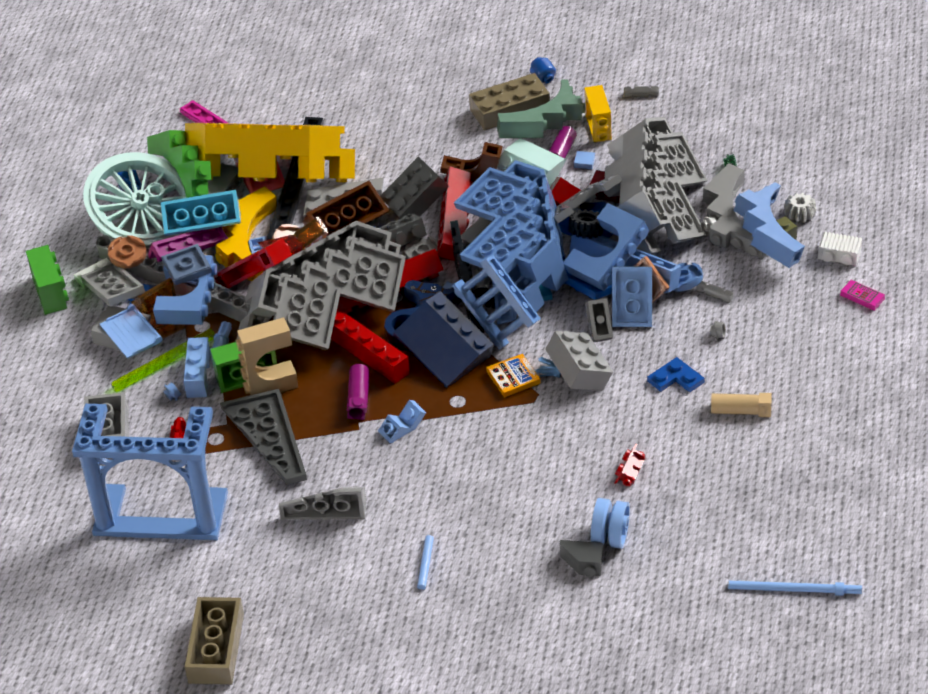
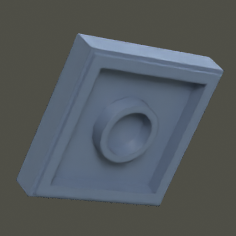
[161,244,212,286]

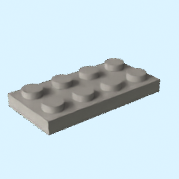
[81,264,145,306]

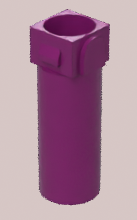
[549,126,577,159]
[347,364,369,420]

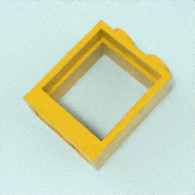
[584,85,612,142]

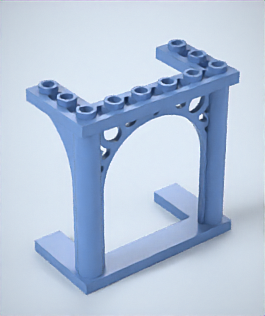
[72,404,228,540]

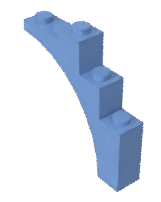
[734,182,805,268]

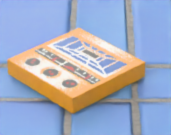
[486,353,541,398]

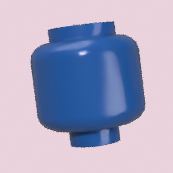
[530,57,556,83]

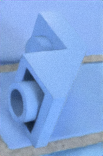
[378,400,426,443]

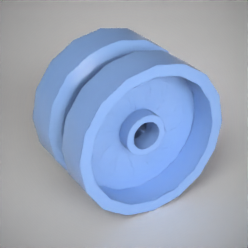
[591,498,630,549]

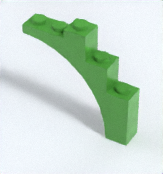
[147,130,211,198]

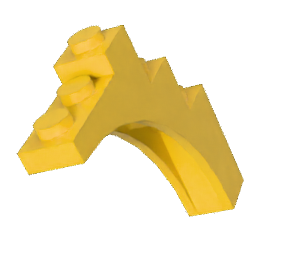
[215,186,277,281]

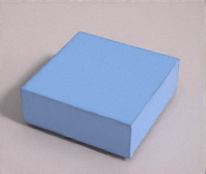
[574,151,595,169]

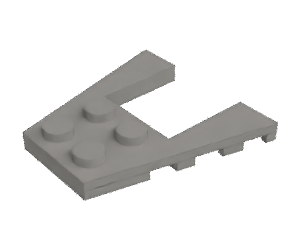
[554,174,622,223]
[303,178,384,227]

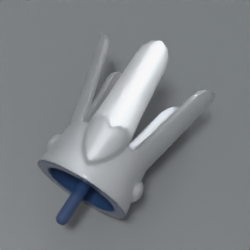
[474,269,490,296]

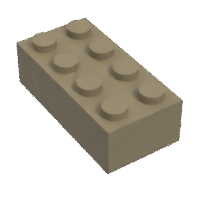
[469,73,550,131]
[185,597,244,685]

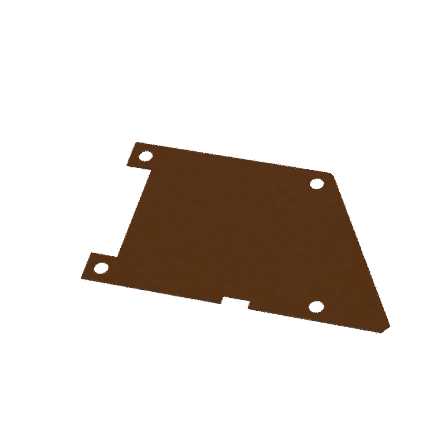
[185,291,540,454]

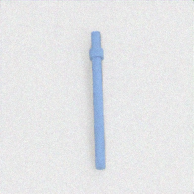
[728,580,862,596]

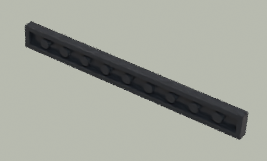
[266,117,324,244]

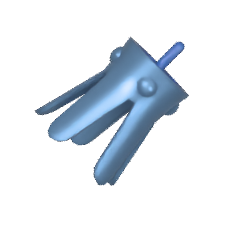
[536,357,561,378]

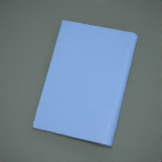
[100,304,163,359]

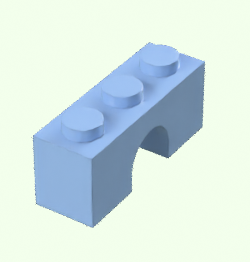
[184,337,211,398]

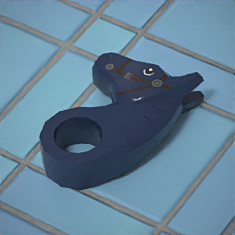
[384,280,462,351]

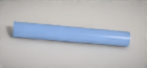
[417,535,434,590]

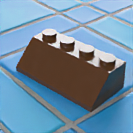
[303,180,390,241]

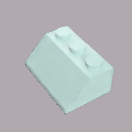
[498,138,566,186]

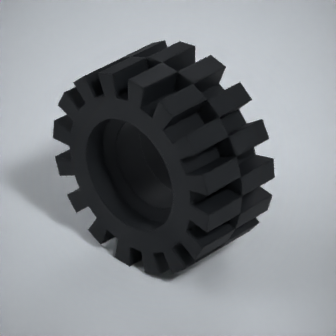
[568,209,603,239]

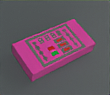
[840,280,885,311]

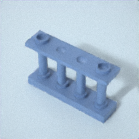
[452,255,541,350]

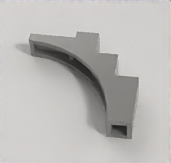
[703,163,766,259]

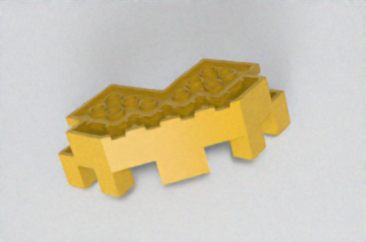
[185,123,355,182]

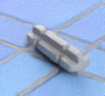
[624,86,659,97]
[696,281,733,303]

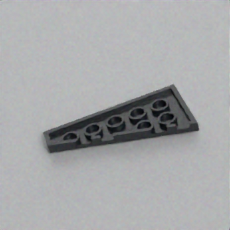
[450,220,484,333]

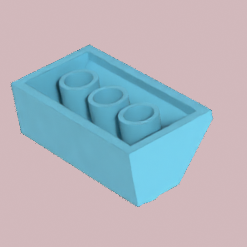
[161,190,241,236]

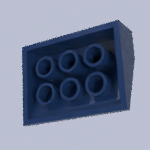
[393,291,494,388]

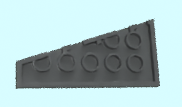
[220,389,307,485]

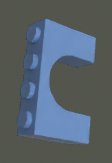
[563,203,649,291]
[153,255,217,325]

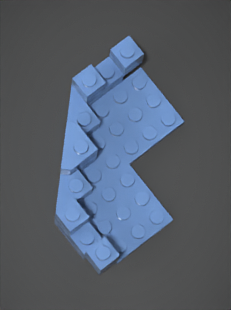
[454,160,569,312]

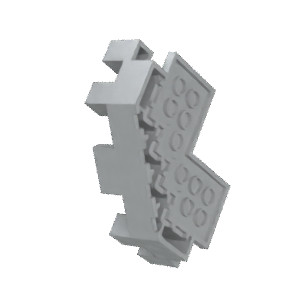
[604,117,708,255]
[237,221,406,351]

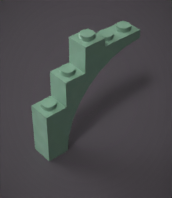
[497,79,585,138]

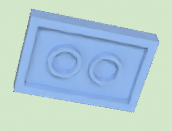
[612,267,652,327]

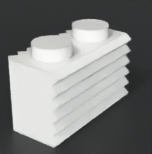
[818,231,862,266]

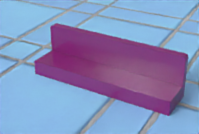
[148,227,228,262]

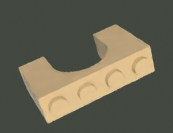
[235,317,298,395]

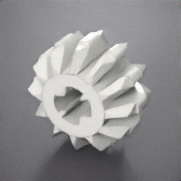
[784,193,816,223]

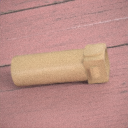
[711,393,772,417]

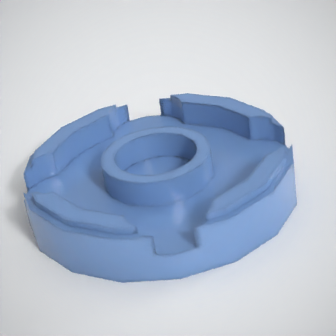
[672,263,703,292]

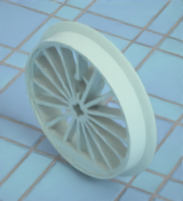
[83,152,186,248]

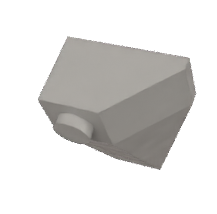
[279,486,367,520]

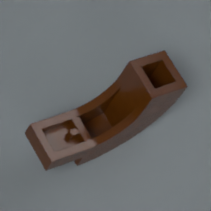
[440,142,503,183]

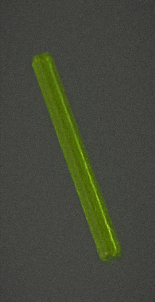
[111,329,215,392]

